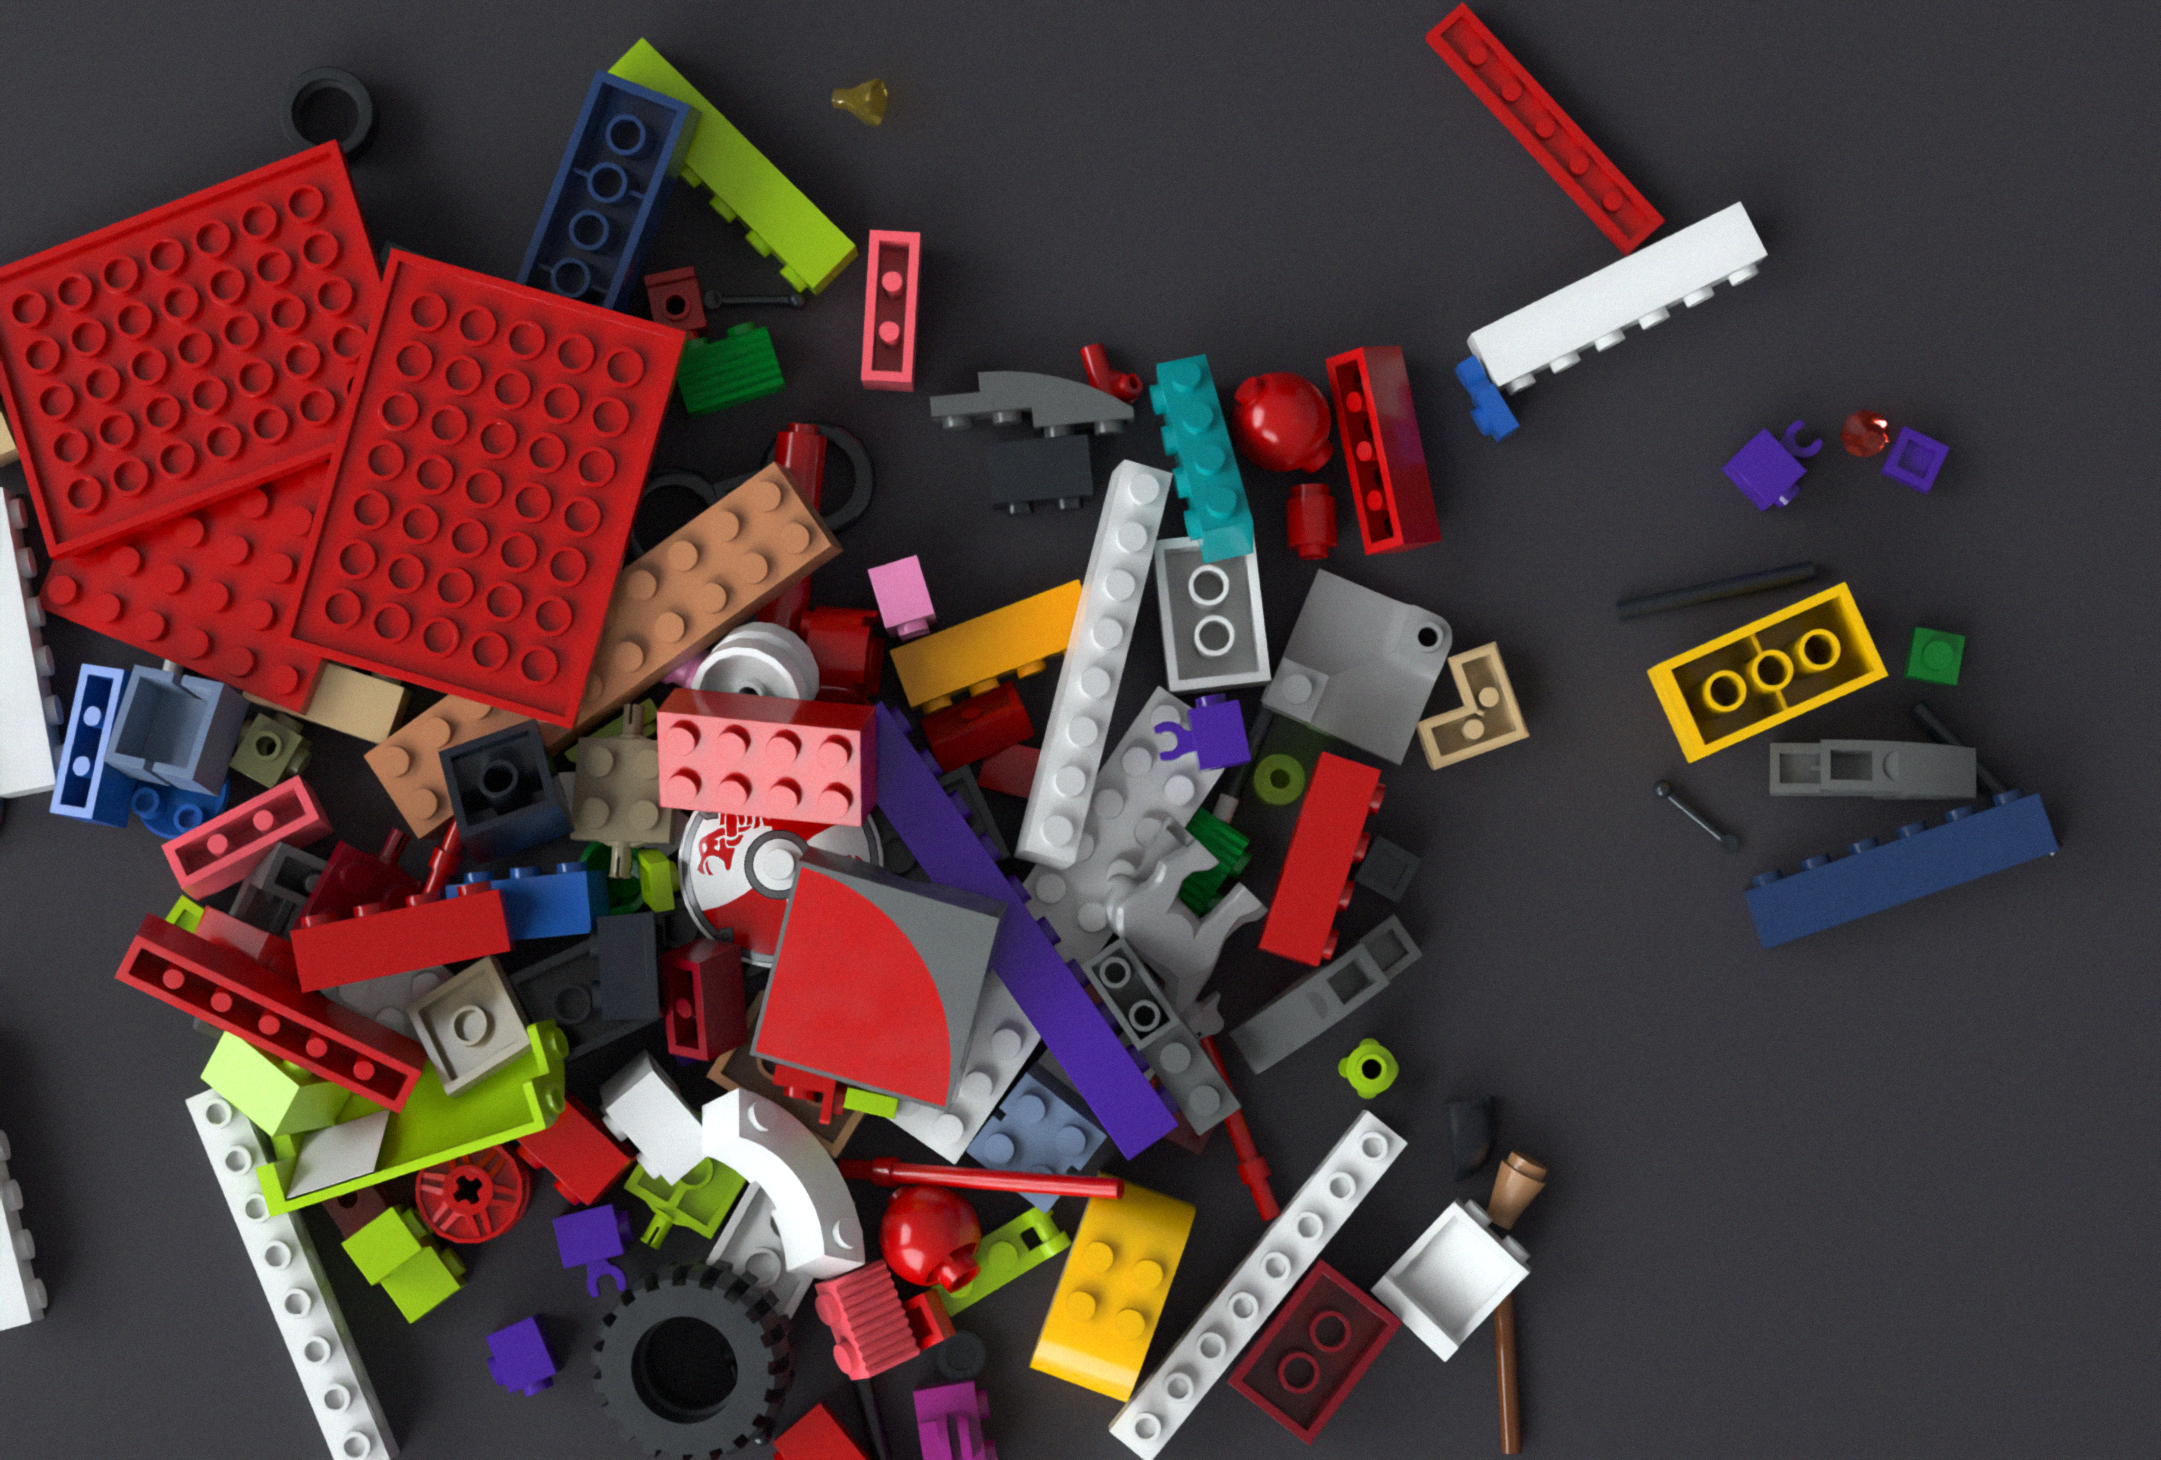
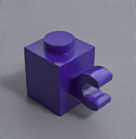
[1721,420,1823,512]
[1154,693,1251,773]
[552,1202,634,1298]

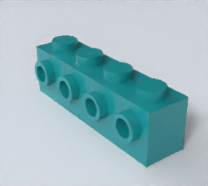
[1149,354,1253,564]

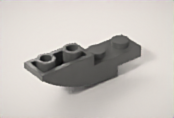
[930,371,1134,438]
[1770,739,1976,800]
[1226,914,1422,1075]
[1080,936,1242,1136]

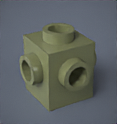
[229,711,313,789]

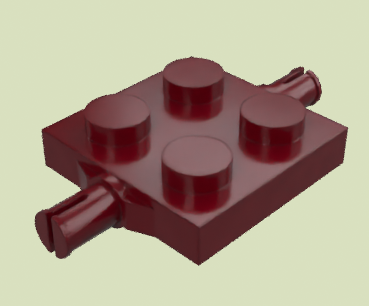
[291,827,426,931]

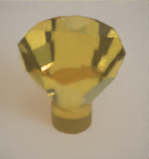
[832,78,887,128]

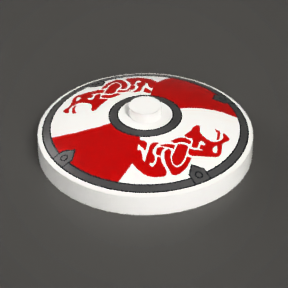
[678,810,884,968]

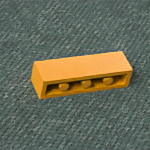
[890,579,1082,715]

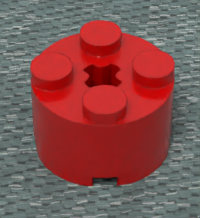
[800,605,884,706]

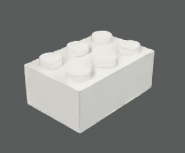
[1152,530,1271,696]

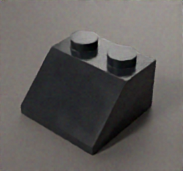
[438,719,575,865]
[589,912,666,1021]

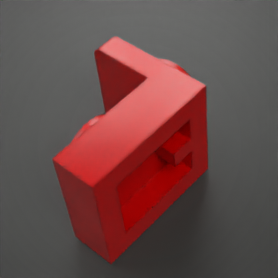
[773,1063,848,1125]

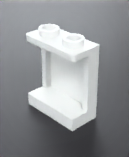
[1370,1197,1532,1362]

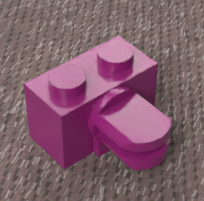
[913,1377,998,1460]

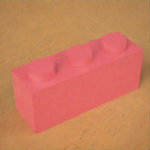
[861,230,923,392]
[161,775,334,902]

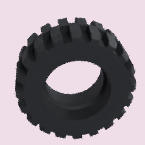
[591,1257,797,1460]

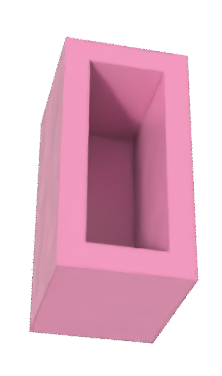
[868,555,938,643]

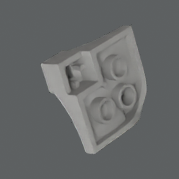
[1261,568,1452,766]

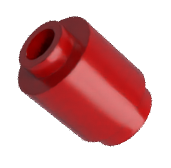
[1286,484,1338,560]

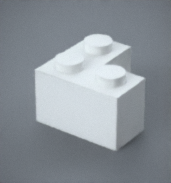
[599,1048,707,1186]

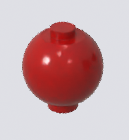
[1231,371,1334,474]
[879,1184,981,1293]

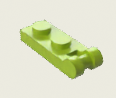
[932,1206,1072,1317]

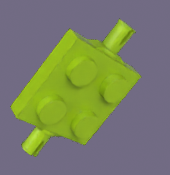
[623,1091,747,1250]

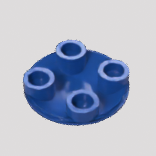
[130,770,231,840]

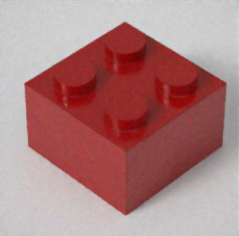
[516,1088,638,1206]

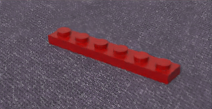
[1424,2,1666,257]

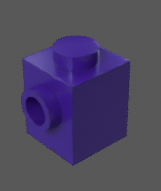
[485,1313,563,1397]

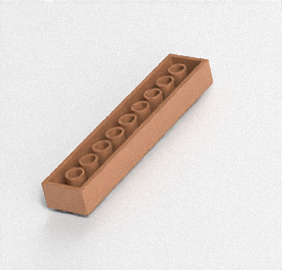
[363,461,843,840]

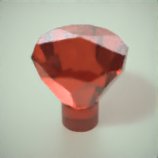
[1840,409,1889,457]

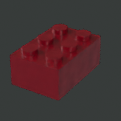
[1225,1256,1403,1446]

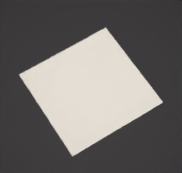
[287,1109,390,1199]

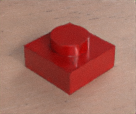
[901,1287,956,1351]

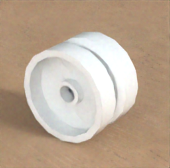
[691,622,819,701]

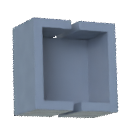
[103,665,250,797]
[965,1061,1109,1214]

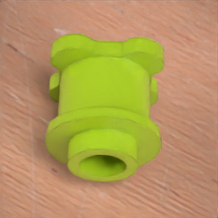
[1338,1038,1399,1099]

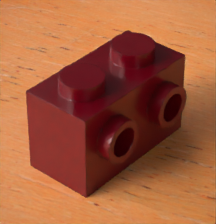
[660,937,748,1061]

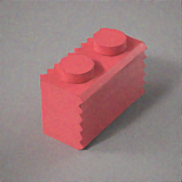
[815,1259,920,1380]

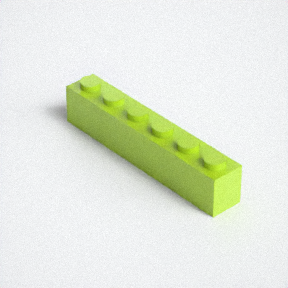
[608,37,858,297]

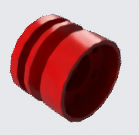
[416,1141,534,1243]

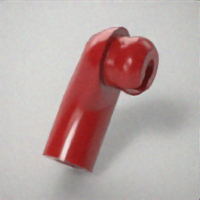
[1079,343,1143,405]

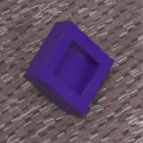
[1880,426,1950,495]

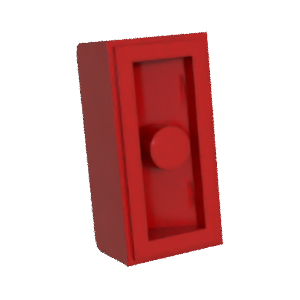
[920,681,1034,773]

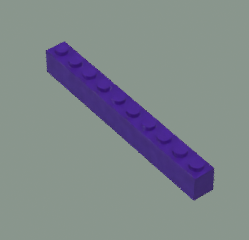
[875,701,1180,1161]

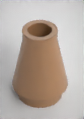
[1486,1150,1548,1230]

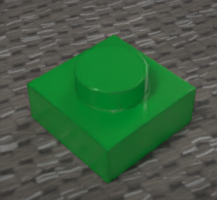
[1903,627,1966,687]

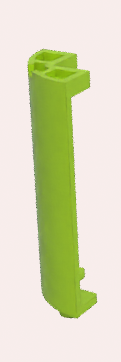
[255,1018,569,1218]

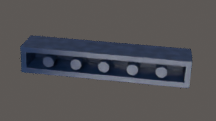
[1742,787,2059,949]

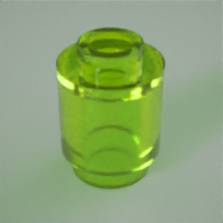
[1252,754,1305,807]

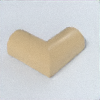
[1416,641,1529,770]

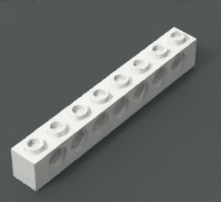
[185,1088,400,1460]
[1109,1109,1408,1460]

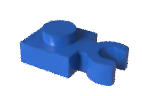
[1454,355,1519,443]

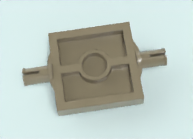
[570,704,677,879]

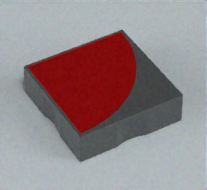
[749,846,1009,1113]

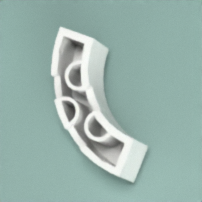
[702,1088,865,1280]

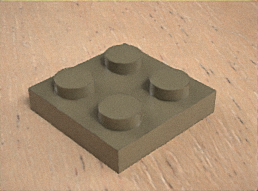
[405,955,533,1098]

